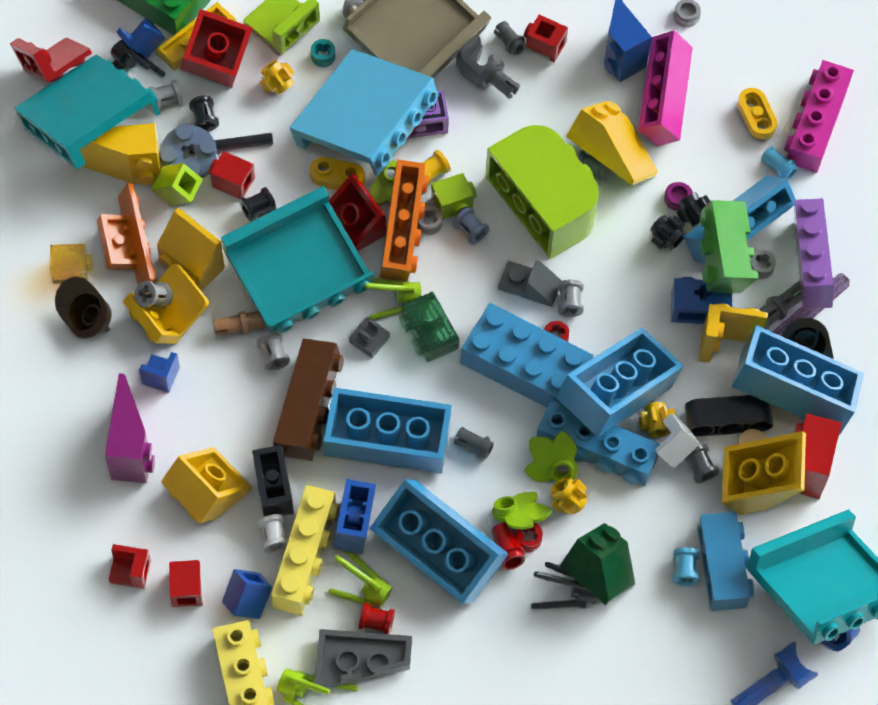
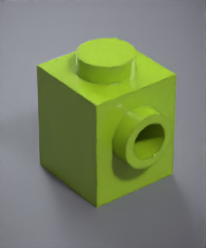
[151,163,203,206]
[431,173,477,220]

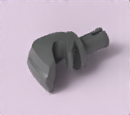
[456,35,520,99]

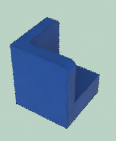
[116,18,166,58]
[139,352,180,393]
[222,569,272,619]

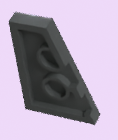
[314,629,412,688]

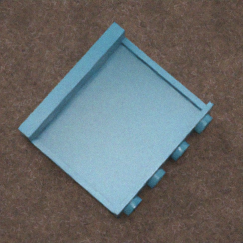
[289,49,439,176]

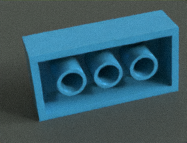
[460,303,593,408]
[731,325,864,435]
[556,327,684,437]
[323,387,452,474]
[369,479,508,604]

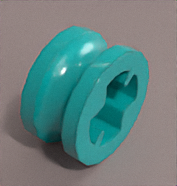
[311,39,336,67]

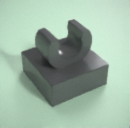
[349,317,390,358]

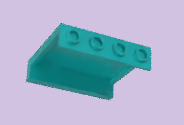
[14,54,160,169]
[221,186,374,334]
[747,509,878,645]

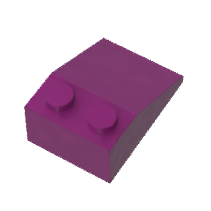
[105,373,155,483]

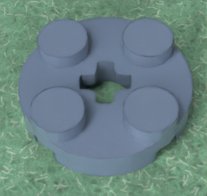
[160,124,217,178]

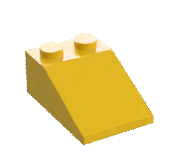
[566,101,658,186]
[80,123,161,185]
[722,431,806,515]

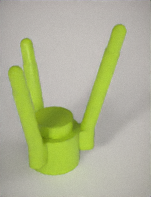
[365,278,421,320]
[328,550,393,608]
[277,668,358,705]

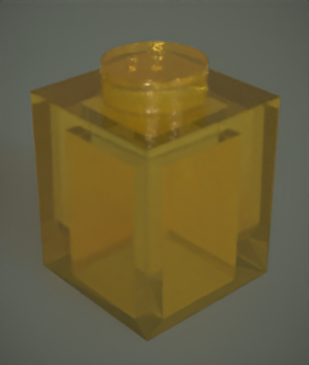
[50,243,93,284]

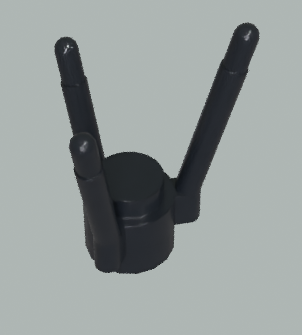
[110,40,166,77]
[531,562,597,609]

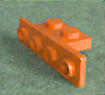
[97,183,156,294]

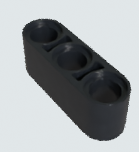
[684,395,773,437]

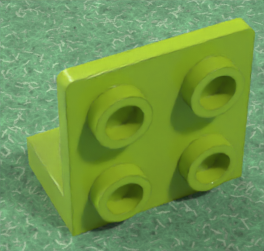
[244,0,320,55]

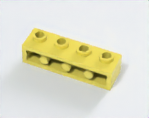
[271,485,340,616]
[212,620,274,705]

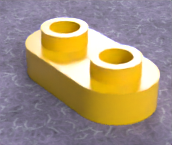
[737,88,777,140]
[309,157,365,190]

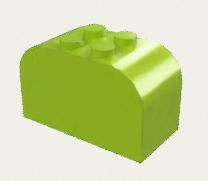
[485,125,599,259]

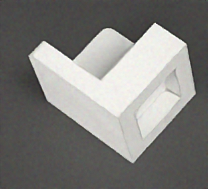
[655,413,700,468]

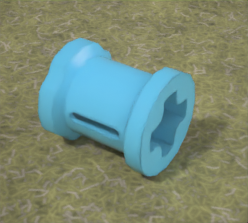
[672,547,700,586]

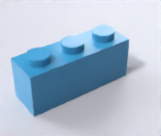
[697,512,754,611]

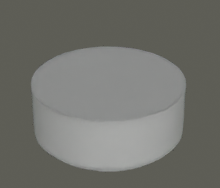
[673,0,701,27]

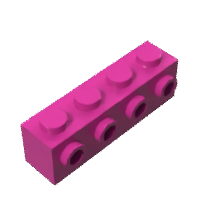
[638,30,693,147]
[784,60,854,173]

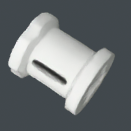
[257,514,289,554]

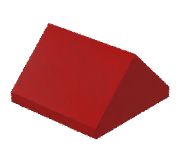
[329,174,386,252]

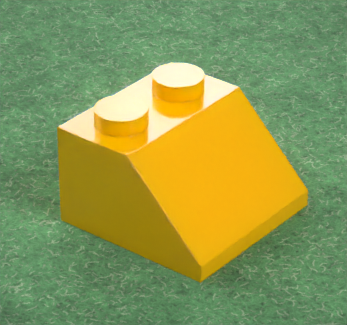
[157,208,225,291]
[161,447,253,524]

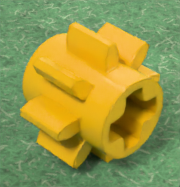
[259,60,295,95]
[639,402,675,438]
[551,477,587,515]

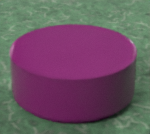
[664,182,693,211]

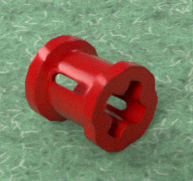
[358,602,395,634]

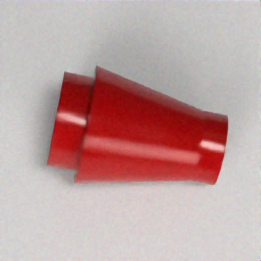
[491,523,525,570]

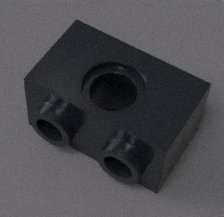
[252,445,294,517]

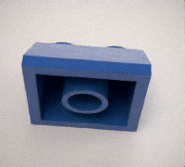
[604,0,652,82]

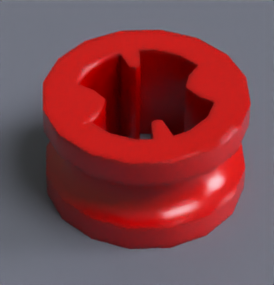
[544,321,569,342]
[515,522,543,552]

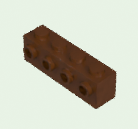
[273,338,344,461]

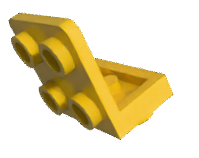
[122,264,209,344]

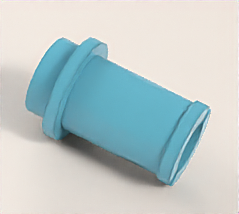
[761,146,798,180]

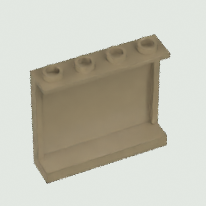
[342,0,492,78]

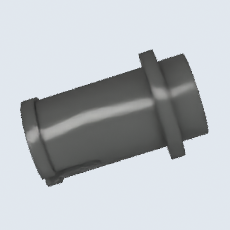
[493,21,526,55]
[454,427,494,459]

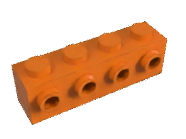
[379,159,429,281]

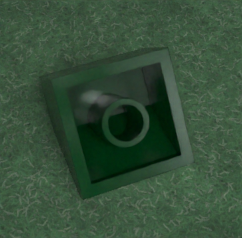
[559,523,636,605]

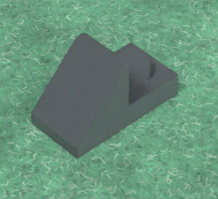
[498,259,562,307]

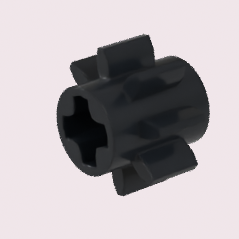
[676,192,710,227]
[650,215,685,250]

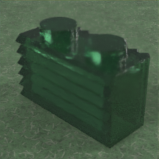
[399,291,459,363]

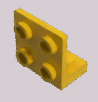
[698,303,768,363]

